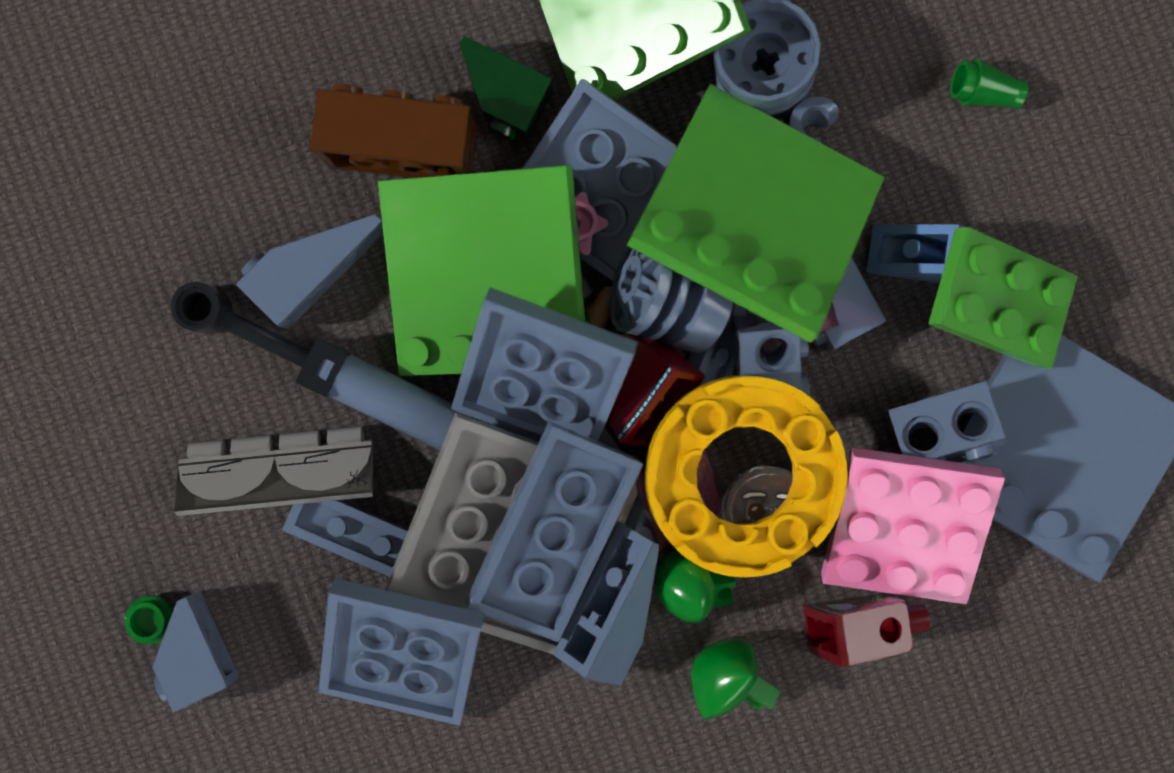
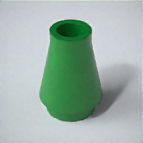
[950,58,1028,109]

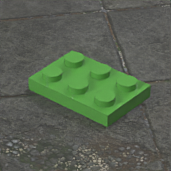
[928,227,1078,369]

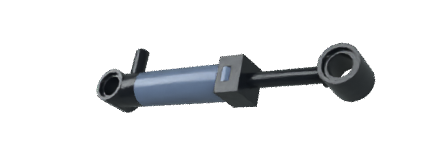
[170,282,519,451]

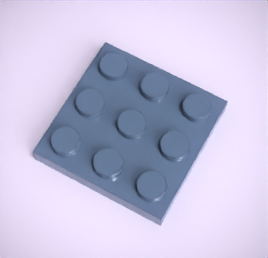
[523,79,678,281]
[451,288,638,442]
[318,578,485,726]

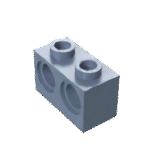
[732,315,810,397]
[888,381,1006,463]

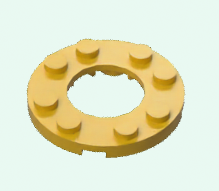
[645,375,847,577]

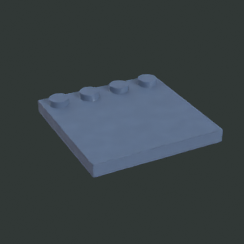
[950,335,1174,583]

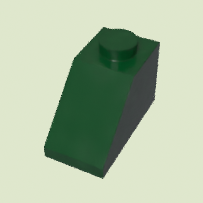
[460,36,553,142]

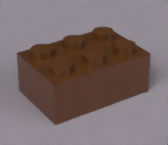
[310,83,478,178]

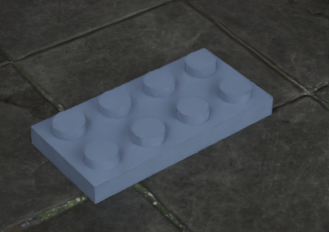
[466,421,643,642]

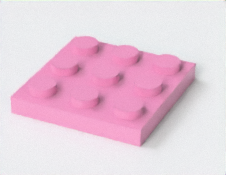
[821,447,1005,604]

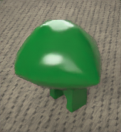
[654,546,736,623]
[690,636,781,720]

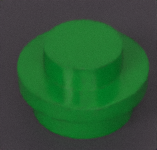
[124,595,173,645]

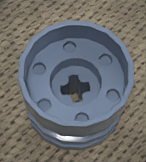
[714,0,821,119]
[609,246,734,353]

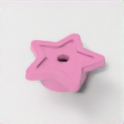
[575,192,609,255]

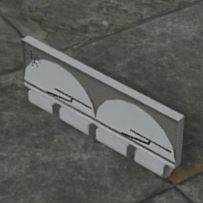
[174,426,373,516]

